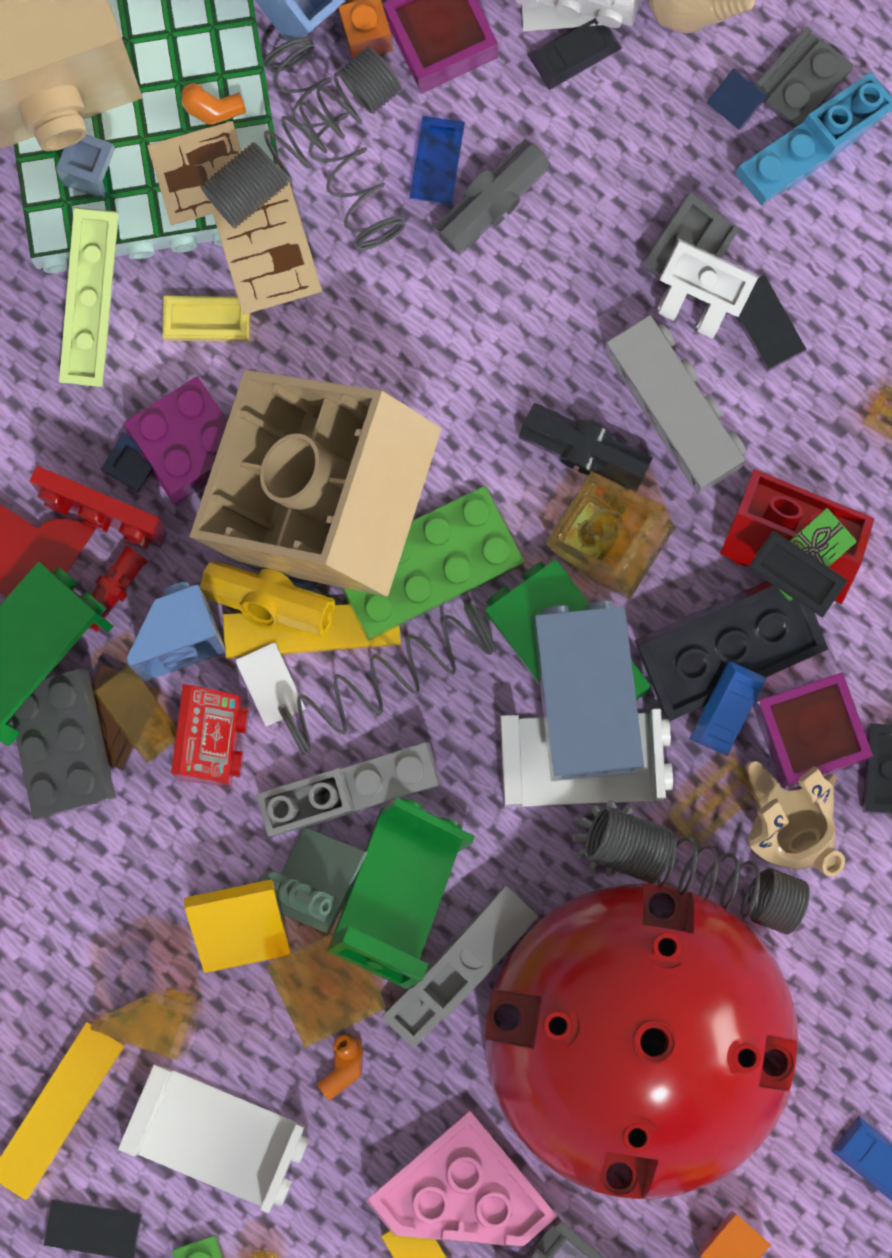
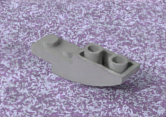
[256,742,442,837]
[381,884,539,1048]

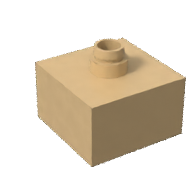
[0,0,143,151]
[189,370,442,597]

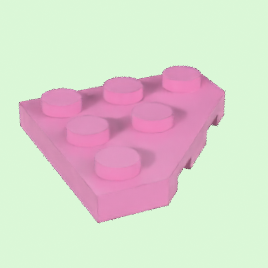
[365,1111,557,1247]

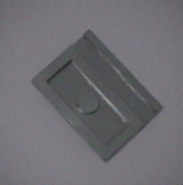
[756,27,854,129]
[639,192,740,301]

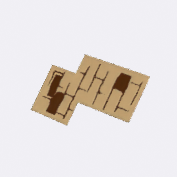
[147,121,323,315]

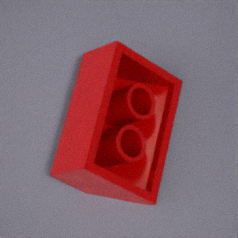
[720,469,875,604]

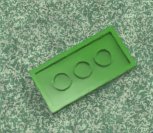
[341,486,525,641]

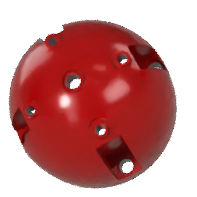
[485,884,799,1199]

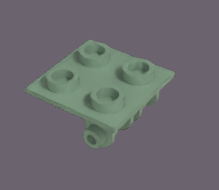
[258,828,367,934]

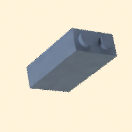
[533,601,644,781]

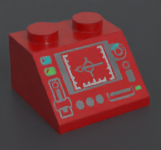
[171,684,249,787]

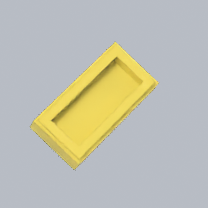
[162,295,250,342]

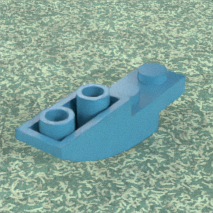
[735,72,892,206]

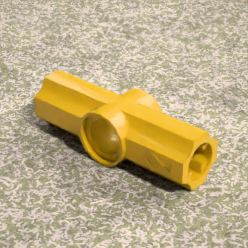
[200,561,336,636]

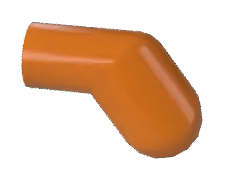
[181,83,246,125]
[316,1034,364,1101]

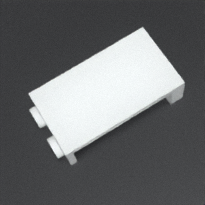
[500,709,673,808]
[118,1064,310,1213]

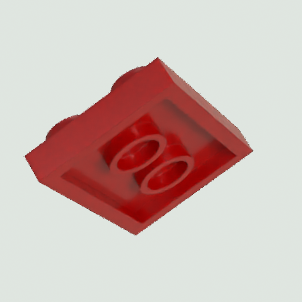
[29,465,168,550]

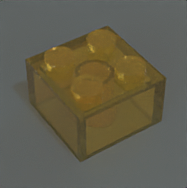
[266,933,388,1048]

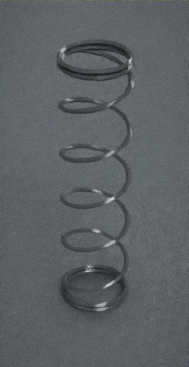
[263,37,405,251]
[277,603,497,755]

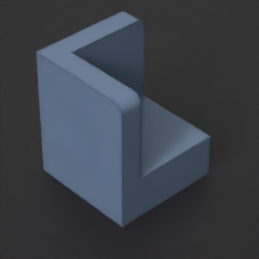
[56,134,115,199]

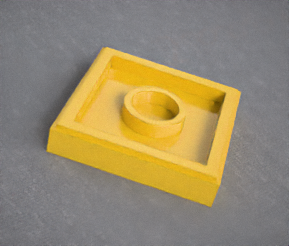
[184,879,291,973]

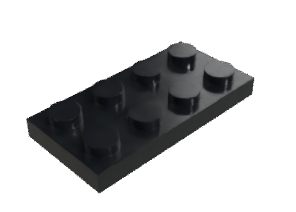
[634,581,828,722]

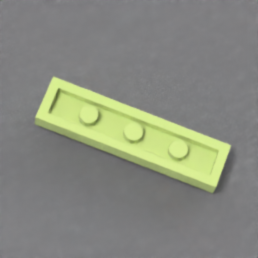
[59,207,119,387]

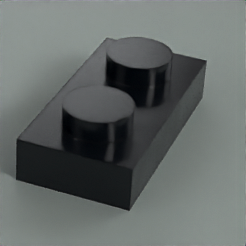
[862,723,892,815]

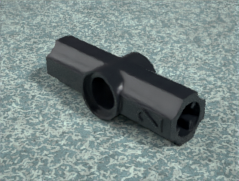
[518,402,653,493]

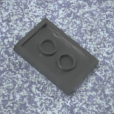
[11,669,116,820]

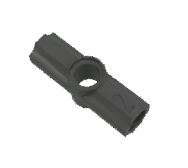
[434,139,551,256]

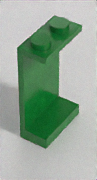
[483,559,651,701]
[0,561,114,746]
[327,798,475,989]

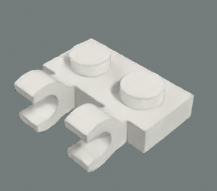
[657,238,758,339]

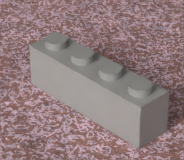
[604,315,746,495]

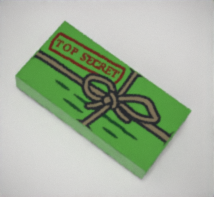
[779,508,857,601]

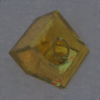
[546,471,675,600]
[90,987,203,1060]

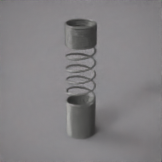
[200,47,402,228]
[585,806,810,935]

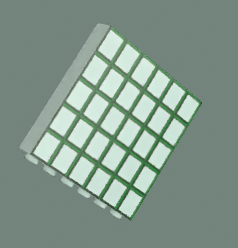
[14,0,279,273]

